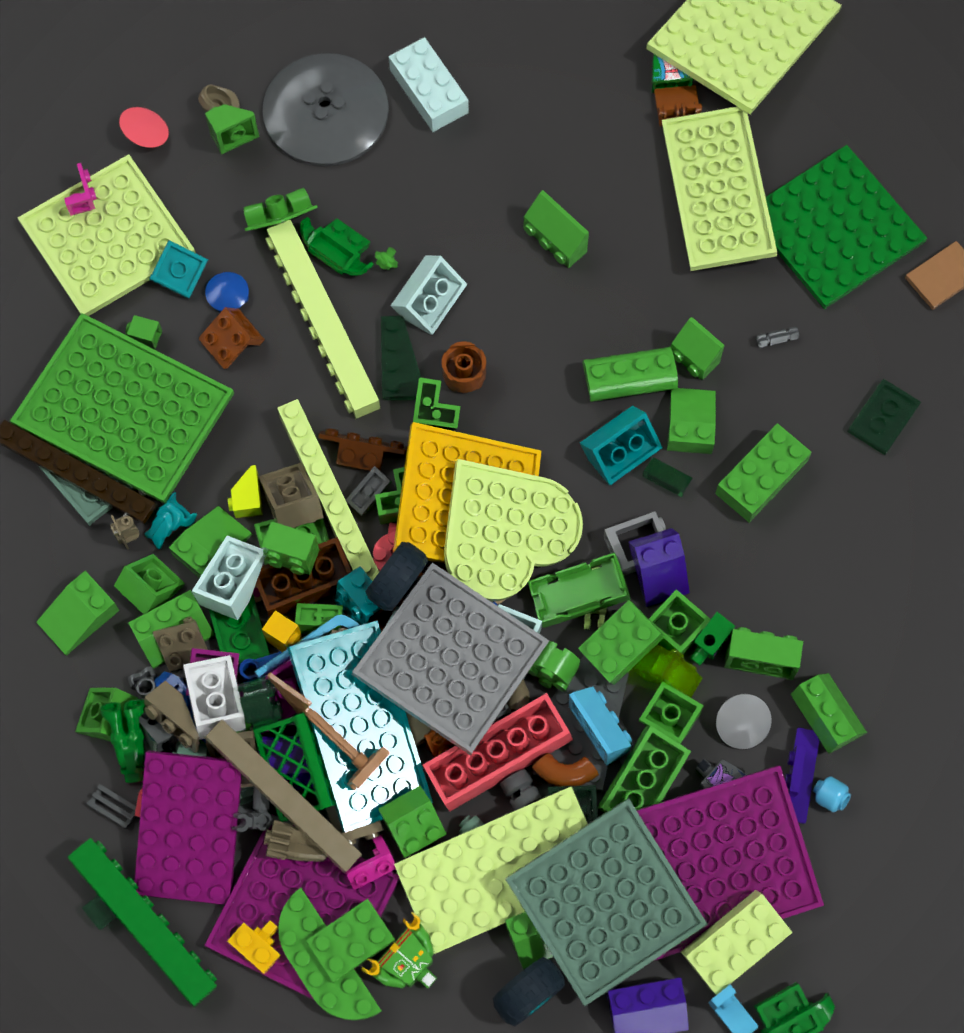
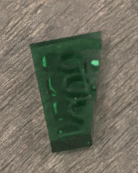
[381,316,421,400]

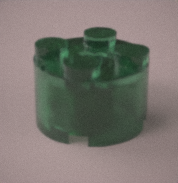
[238,676,284,730]

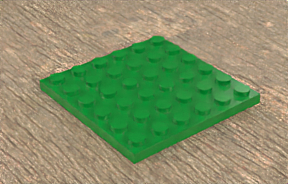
[766,145,927,309]

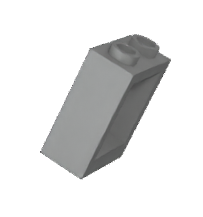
[603,511,666,576]

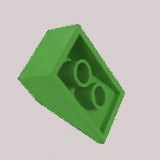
[667,388,716,454]
[169,506,252,579]
[37,570,120,656]

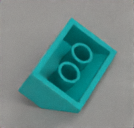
[580,406,663,485]

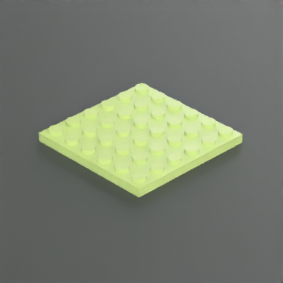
[18,154,196,316]

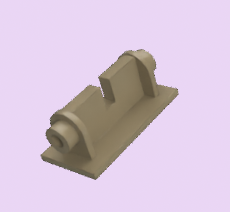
[110,515,140,550]

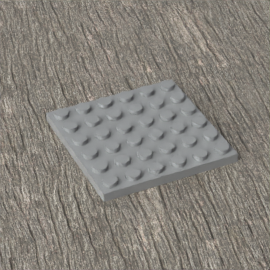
[352,563,549,755]

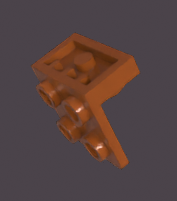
[199,307,265,369]

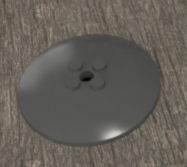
[263,53,389,166]

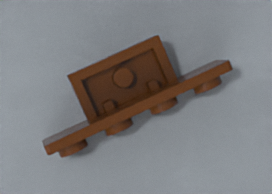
[318,428,407,471]

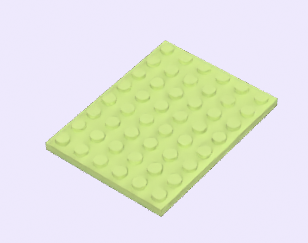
[646,0,841,114]

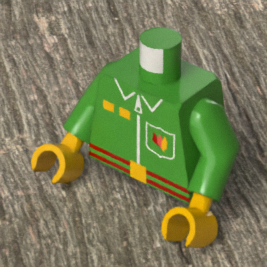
[362,912,437,989]

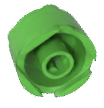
[528,641,580,692]

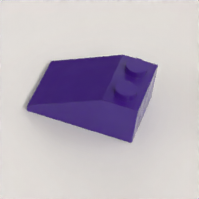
[628,528,690,607]

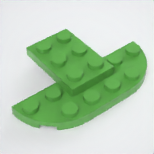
[279,888,395,1020]

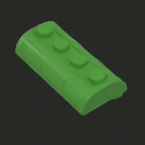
[582,347,678,402]

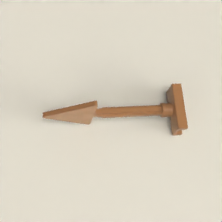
[267,672,390,791]

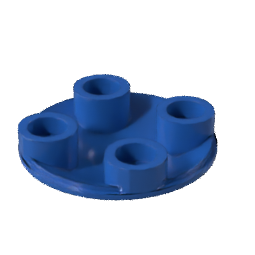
[205,272,249,313]

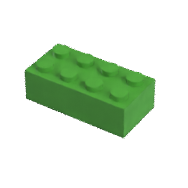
[715,423,812,523]
[597,726,691,813]

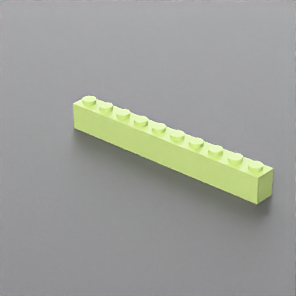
[265,220,380,419]
[277,399,379,581]

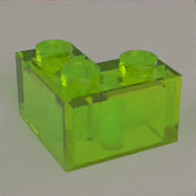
[632,645,703,698]

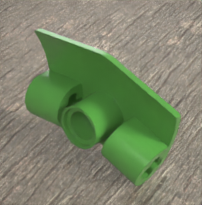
[244,188,318,231]

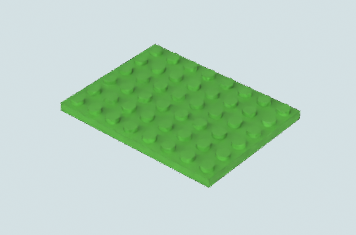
[10,313,234,504]

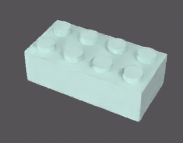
[389,37,469,132]

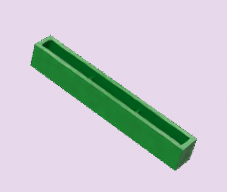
[68,838,217,1008]

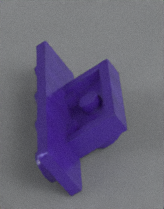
[785,728,819,824]

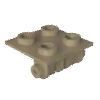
[153,616,208,672]

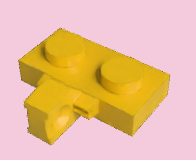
[227,920,281,975]

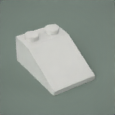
[183,655,246,740]

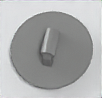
[716,694,771,749]

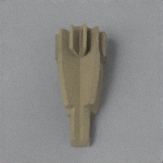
[264,820,328,861]

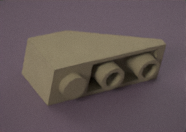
[144,681,199,753]

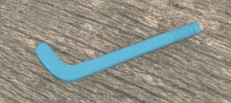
[254,615,360,679]

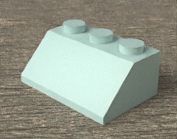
[391,255,467,335]

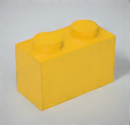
[262,611,302,652]

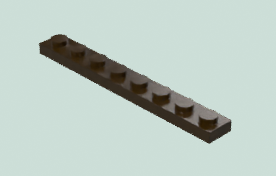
[0,420,156,524]

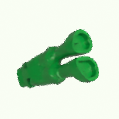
[100,699,146,783]

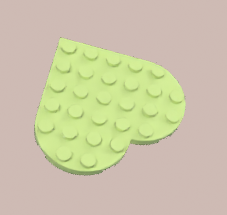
[444,459,583,601]

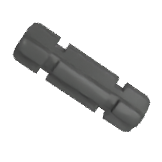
[756,326,799,348]

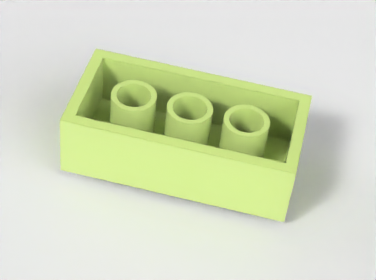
[681,890,793,995]

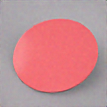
[119,107,169,148]

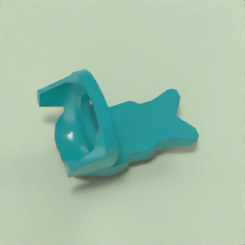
[145,492,197,549]

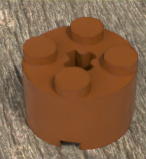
[442,341,486,393]

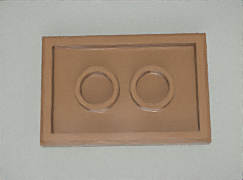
[905,241,964,310]

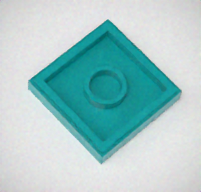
[150,240,208,299]

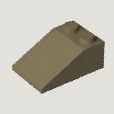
[258,463,324,528]

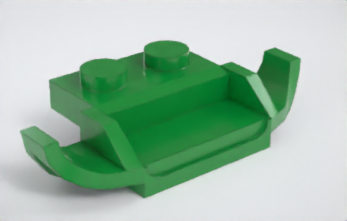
[300,217,374,276]
[754,982,835,1033]

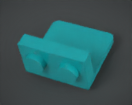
[335,566,381,625]

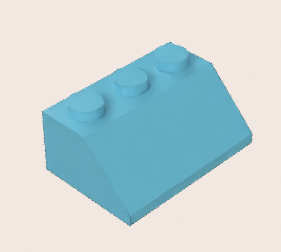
[569,687,632,766]

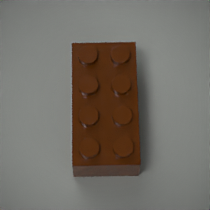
[256,537,352,618]

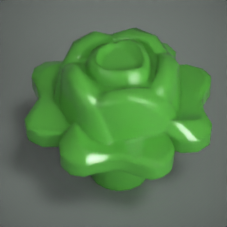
[375,247,398,270]

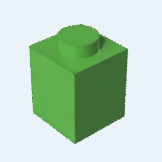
[126,315,162,350]

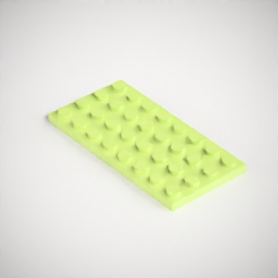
[662,107,777,271]
[394,787,588,954]

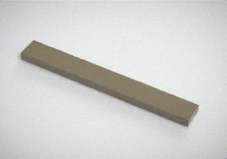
[204,719,362,873]

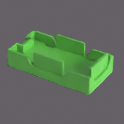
[528,552,631,628]

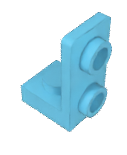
[708,985,758,1033]

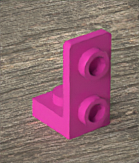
[64,163,97,216]
[346,835,396,890]

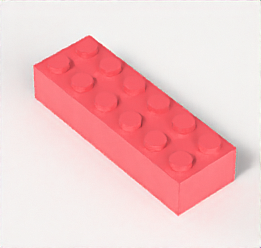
[423,693,573,812]

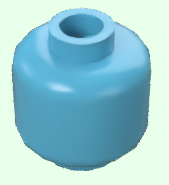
[813,776,851,812]

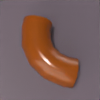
[532,753,599,788]

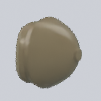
[198,84,240,112]

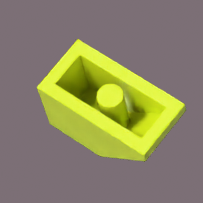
[228,465,263,518]

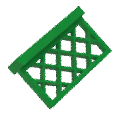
[253,713,336,822]

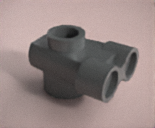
[127,667,157,700]

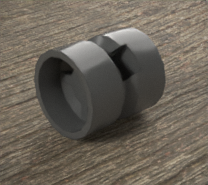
[500,769,543,811]

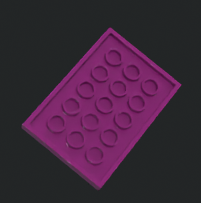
[135,751,242,905]

